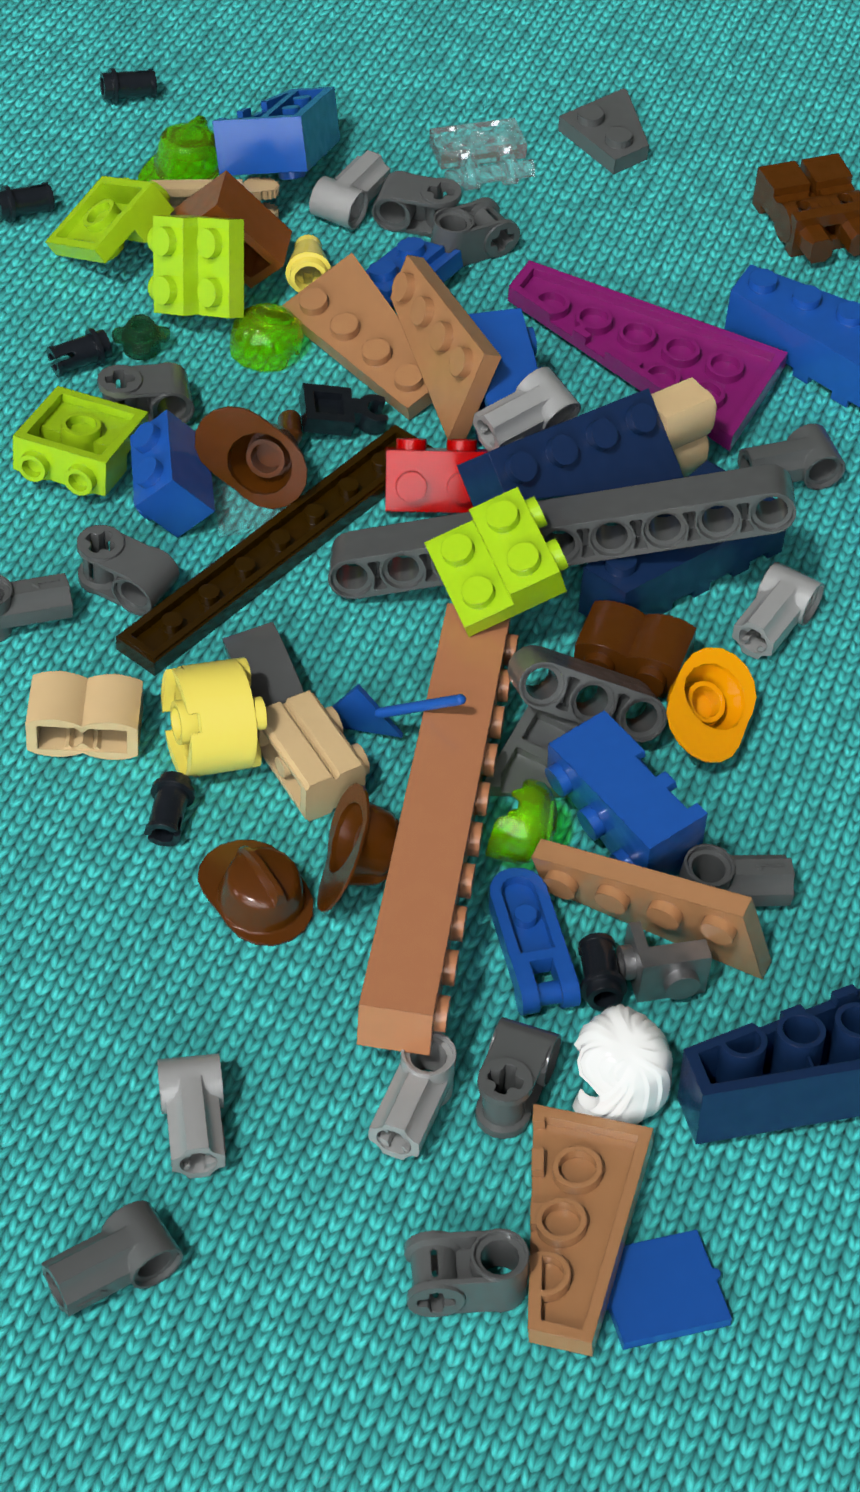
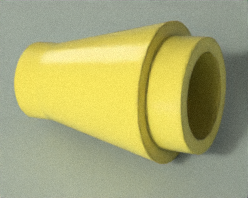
[285,234,331,293]

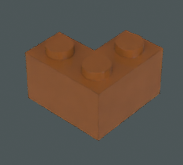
[170,170,292,288]

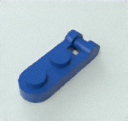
[488,868,581,1016]

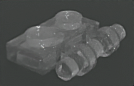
[429,118,535,190]

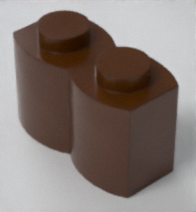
[574,600,696,698]

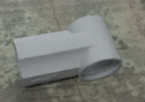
[309,150,391,230]
[473,367,581,452]
[732,562,825,660]
[368,1031,457,1160]
[157,1053,226,1178]

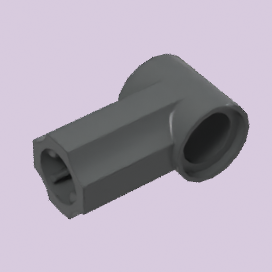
[737,424,845,490]
[0,573,73,642]
[678,844,795,907]
[41,1200,183,1317]

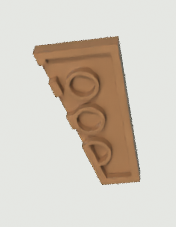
[281,253,433,420]
[390,255,501,439]
[531,838,772,980]
[528,1104,654,1357]

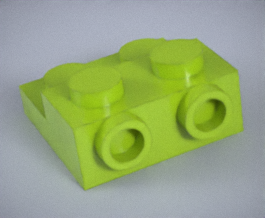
[45,176,174,264]
[147,215,244,319]
[13,386,149,497]
[424,487,569,637]

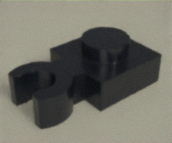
[299,383,388,437]

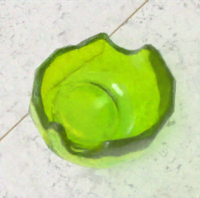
[229,303,304,372]
[485,779,558,864]

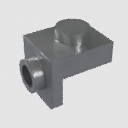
[616,921,712,1002]

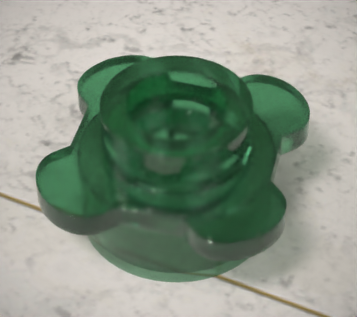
[112,314,170,360]

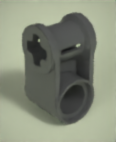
[372,171,462,238]
[431,197,520,268]
[97,362,195,423]
[77,525,180,616]
[475,1017,561,1139]
[404,1228,529,1317]

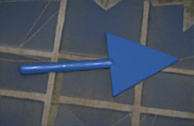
[332,683,466,738]

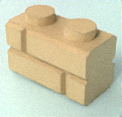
[257,690,370,822]

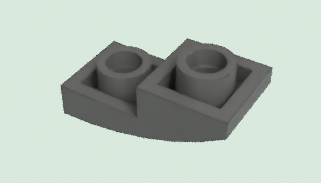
[222,622,304,707]

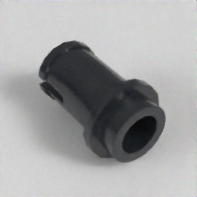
[100,68,157,104]
[0,182,55,223]
[47,328,113,377]
[144,771,196,846]
[578,933,627,1011]

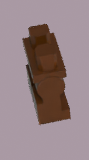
[752,153,860,264]

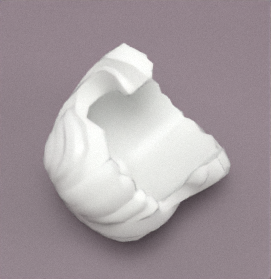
[572,1004,673,1124]

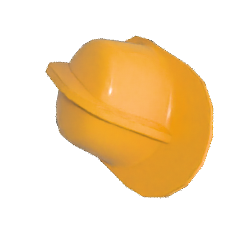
[666,647,757,763]

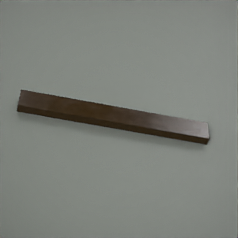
[116,425,433,676]

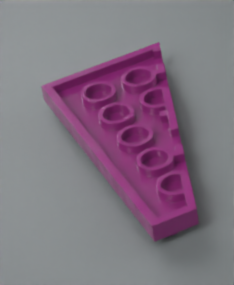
[508,260,788,451]

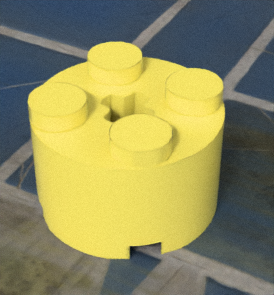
[161,657,267,777]

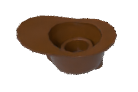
[195,406,308,509]
[317,783,399,913]
[198,840,313,946]

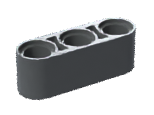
[507,645,667,742]

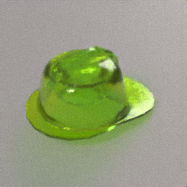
[138,115,219,181]

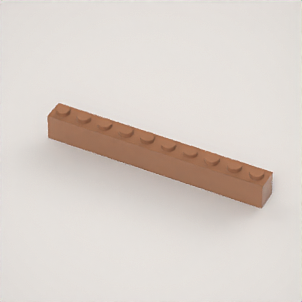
[356,603,519,1056]

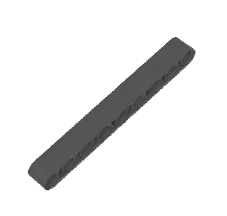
[328,464,796,599]

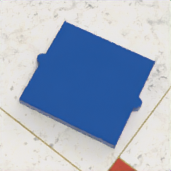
[606,1229,732,1350]

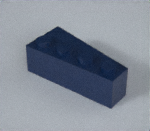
[457,388,684,507]
[578,460,786,617]
[677,984,860,1144]

